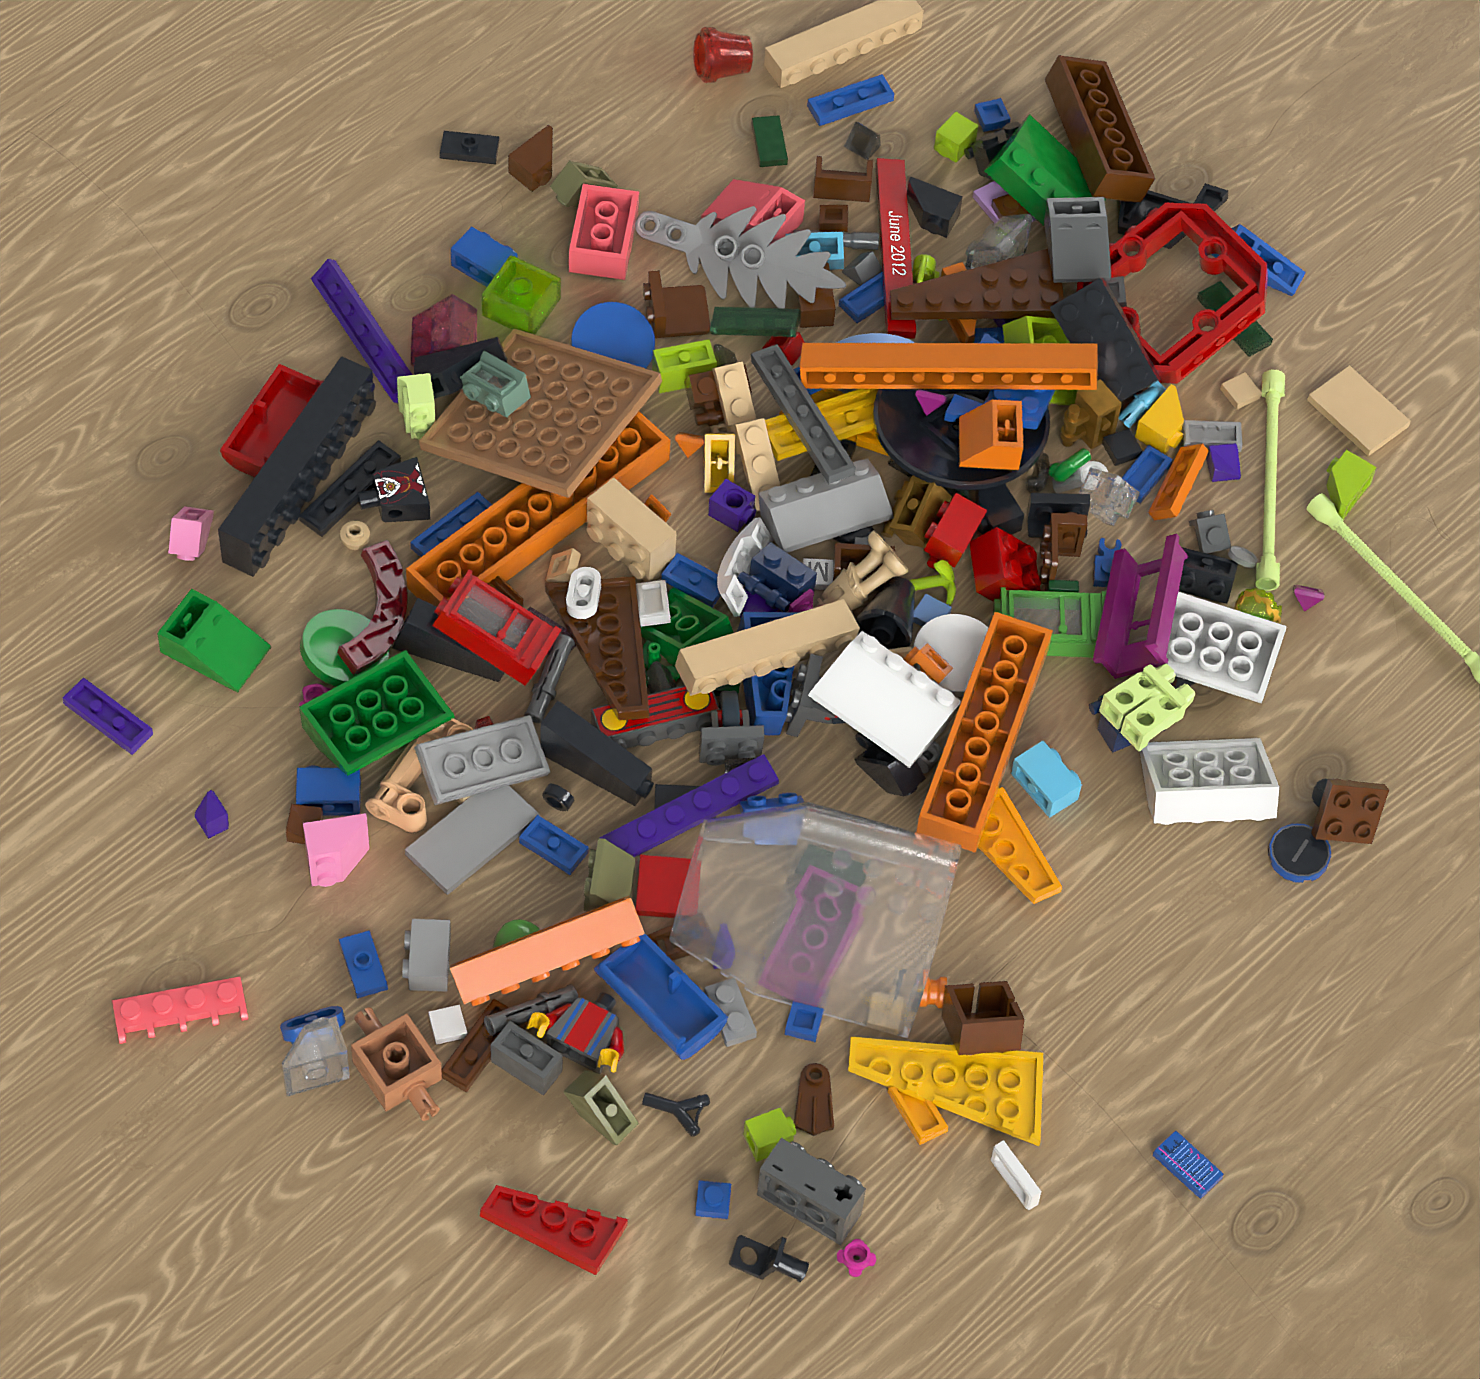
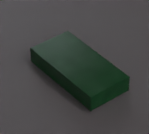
[752,115,788,167]

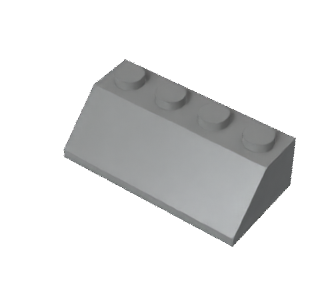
[758,458,893,553]

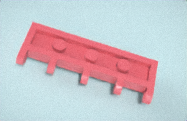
[112,977,248,1044]

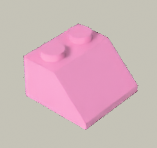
[303,813,369,887]

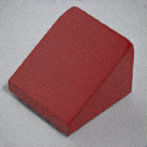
[762,329,805,366]

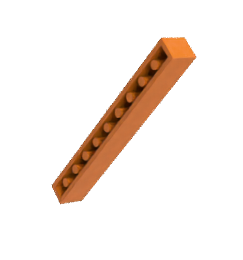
[800,343,1098,390]

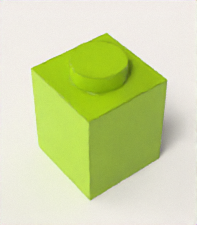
[934,111,978,163]
[743,1107,796,1162]

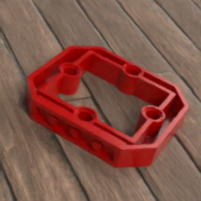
[1076,203,1268,384]

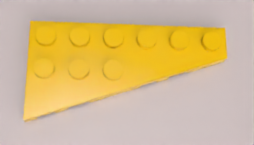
[848,1037,1043,1146]

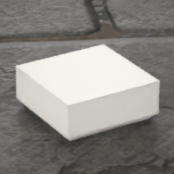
[428,1005,467,1045]

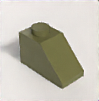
[550,160,618,207]
[563,1070,639,1145]

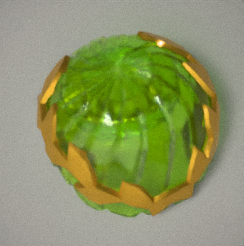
[1234,588,1282,624]

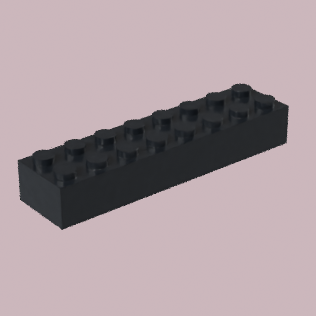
[218,356,376,577]

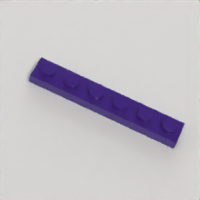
[311,259,412,403]
[599,754,779,857]

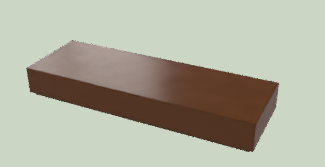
[441,999,509,1093]

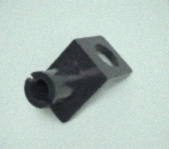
[729,1235,809,1282]

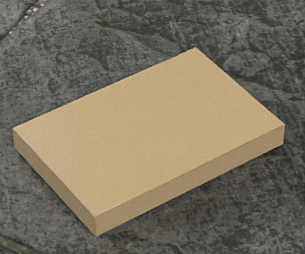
[1307,365,1411,456]

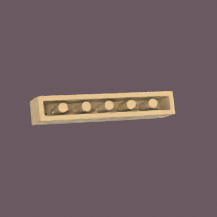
[764,0,924,88]
[675,599,860,696]

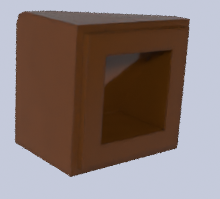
[286,804,324,844]

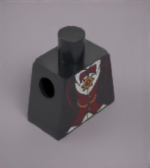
[358,457,430,523]

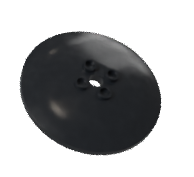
[873,389,1050,490]

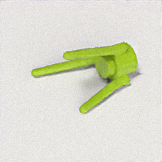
[912,254,943,321]

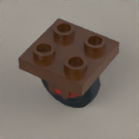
[1311,778,1389,844]

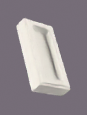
[636,580,671,627]
[991,1140,1042,1210]

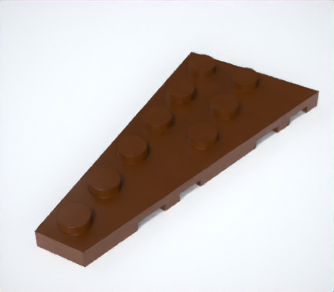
[545,576,650,720]

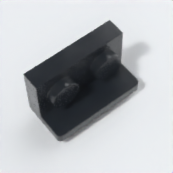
[1027,493,1090,538]
[1179,547,1238,603]

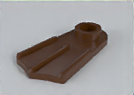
[794,1063,834,1136]

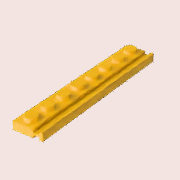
[765,389,878,461]

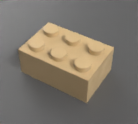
[587,477,677,582]

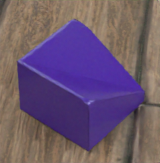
[1206,443,1241,482]
[195,790,229,839]

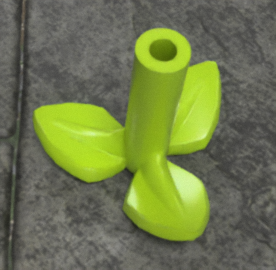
[909,560,956,606]

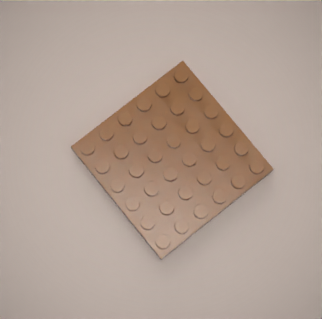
[419,329,662,498]

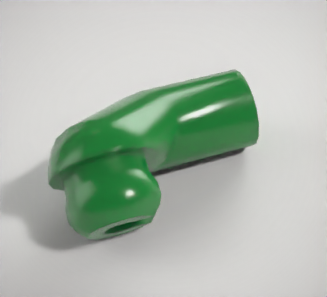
[1048,448,1091,482]

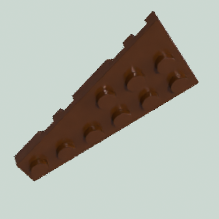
[890,248,1064,320]

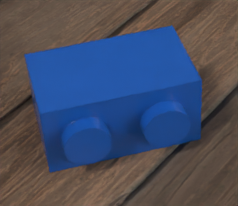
[451,226,518,293]
[296,765,361,816]

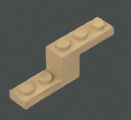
[712,361,780,512]

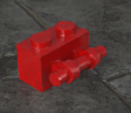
[923,493,987,569]

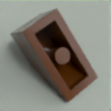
[508,125,553,192]

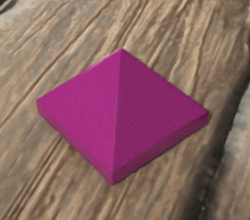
[915,389,947,416]
[1293,584,1325,612]

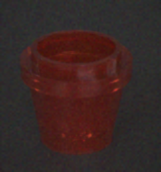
[693,27,753,83]

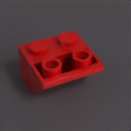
[969,527,1041,602]

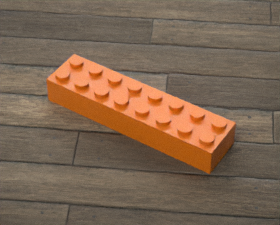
[916,612,1053,853]

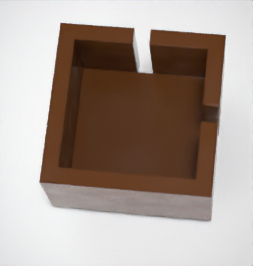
[941,981,1025,1055]

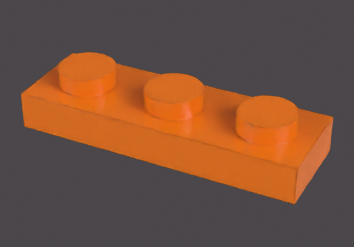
[1148,443,1209,520]

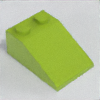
[1002,316,1077,405]

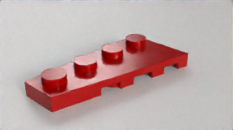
[480,1185,628,1275]

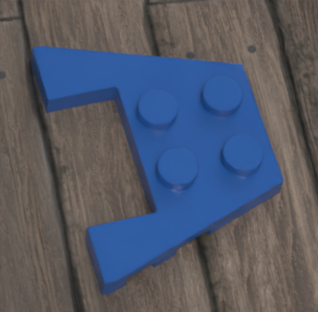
[944,334,1055,429]

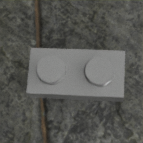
[704,978,757,1047]

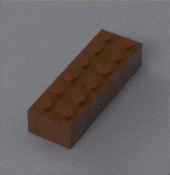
[1045,55,1156,203]

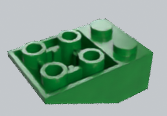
[157,588,271,693]

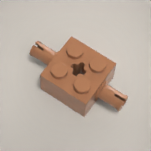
[351,1007,442,1121]

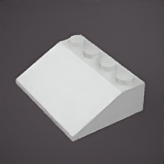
[1166,592,1287,704]
[808,631,961,768]
[1140,738,1279,825]

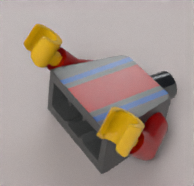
[526,992,624,1074]

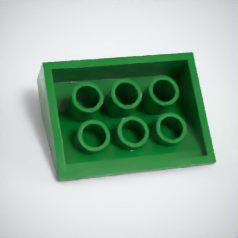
[984,114,1106,226]
[299,650,455,776]

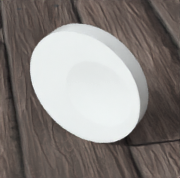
[913,614,988,697]

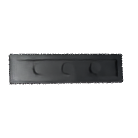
[299,440,401,537]

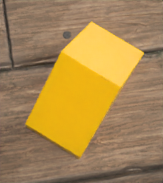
[703,433,735,493]

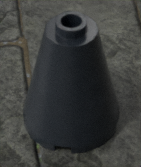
[855,577,915,650]

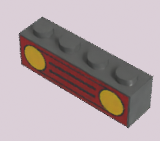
[591,686,720,749]

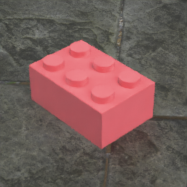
[569,184,639,280]

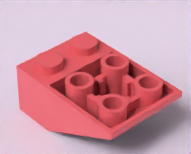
[701,179,805,245]

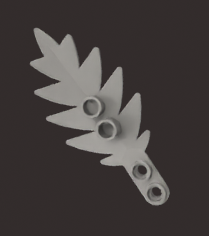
[635,206,846,310]

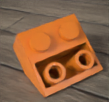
[959,399,1023,470]

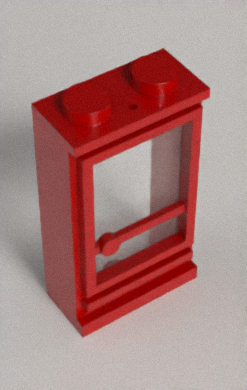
[432,569,562,686]

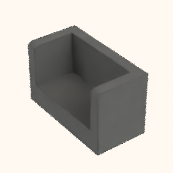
[491,1021,563,1096]

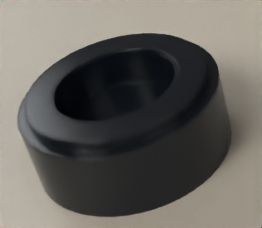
[542,783,575,811]

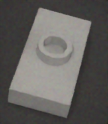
[1182,420,1242,452]

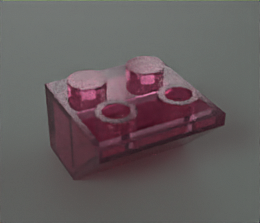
[410,294,477,367]

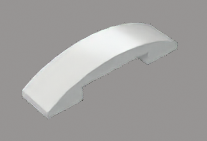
[717,517,773,617]

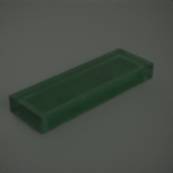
[1197,280,1273,357]
[710,307,800,337]

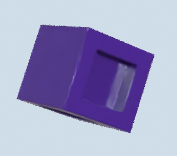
[708,479,756,532]

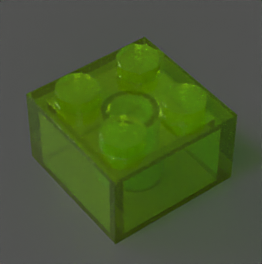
[482,255,561,335]

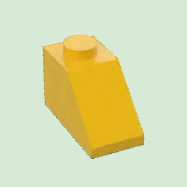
[1135,384,1184,454]

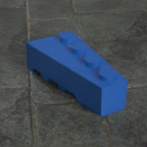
[737,612,800,735]

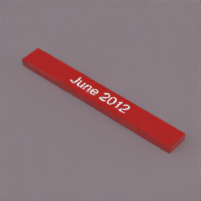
[875,158,917,339]

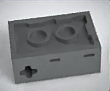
[757,1138,866,1246]

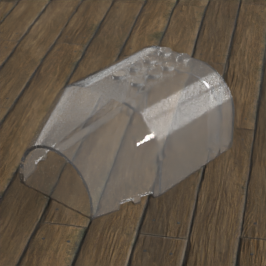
[670,801,962,1038]

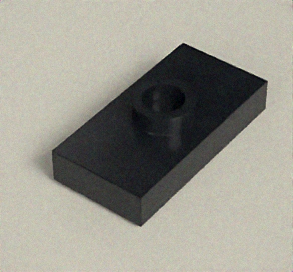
[440,131,500,165]

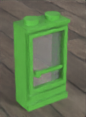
[993,587,1106,658]

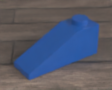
[1212,224,1306,296]

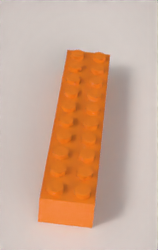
[406,411,671,607]

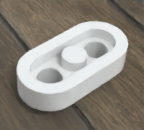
[566,567,601,619]

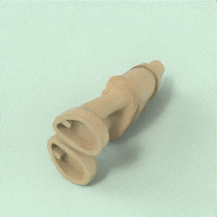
[814,530,909,612]

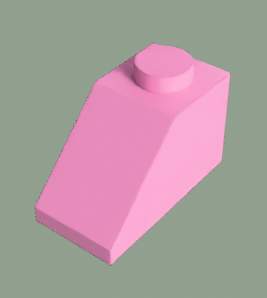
[168,506,214,560]

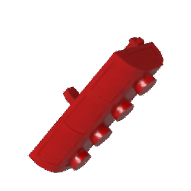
[220,364,323,477]

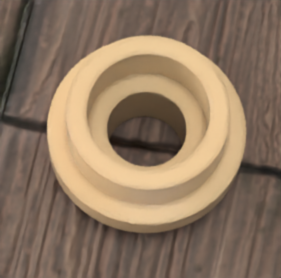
[340,521,370,550]

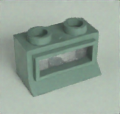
[461,351,531,418]

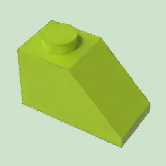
[1326,449,1377,520]

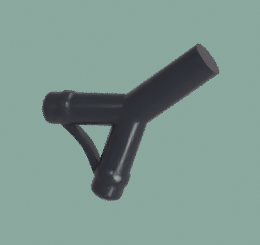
[642,1092,710,1137]

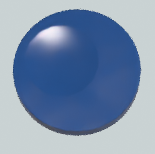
[570,302,655,369]

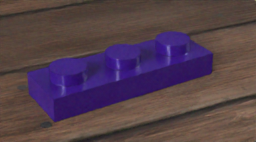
[62,677,153,755]

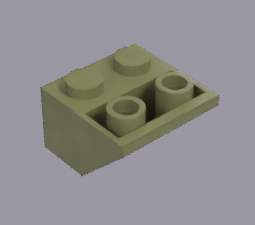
[584,838,635,911]

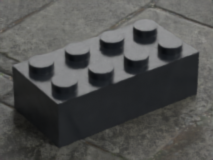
[1050,278,1161,402]

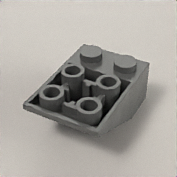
[1044,197,1111,283]

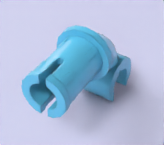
[1119,381,1166,428]

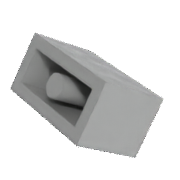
[402,919,451,992]

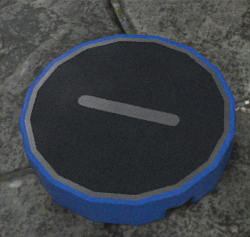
[1268,824,1331,883]

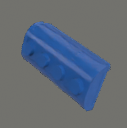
[594,934,728,1060]

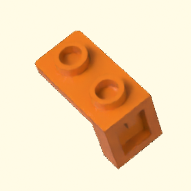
[903,643,953,684]

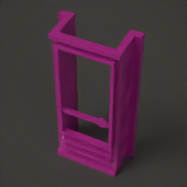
[1093,533,1188,679]

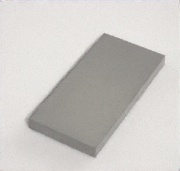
[414,715,550,805]
[405,786,540,895]

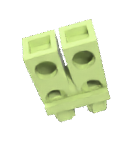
[1099,663,1195,751]

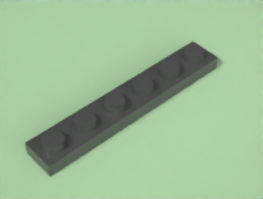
[751,344,856,484]

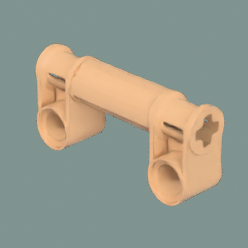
[365,718,473,833]

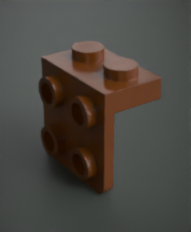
[643,270,711,338]
[1040,512,1088,591]

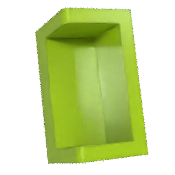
[652,339,717,394]

